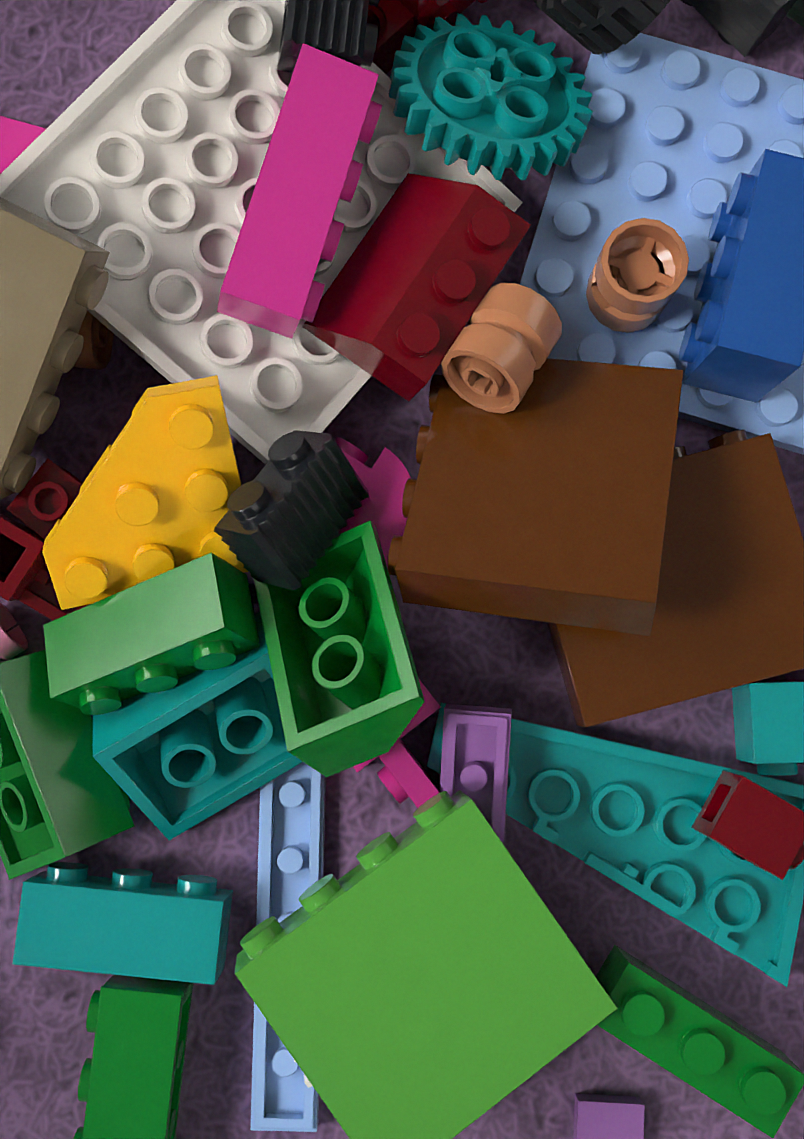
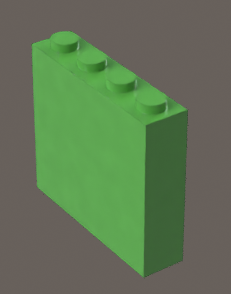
[235,790,618,1139]

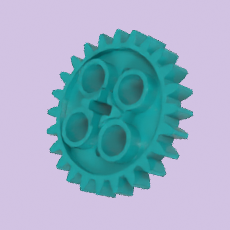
[388,14,593,181]

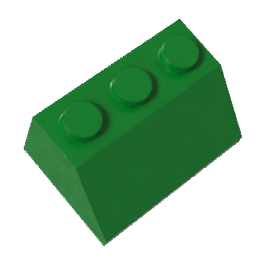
[254,520,425,777]
[0,649,135,880]

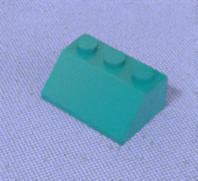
[93,612,302,841]

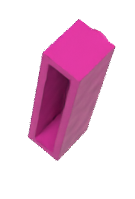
[217,43,382,339]

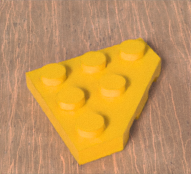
[42,375,249,610]

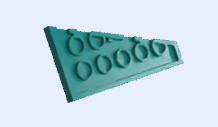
[427,702,804,987]

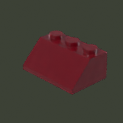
[303,173,531,402]

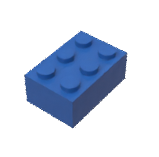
[679,149,804,403]

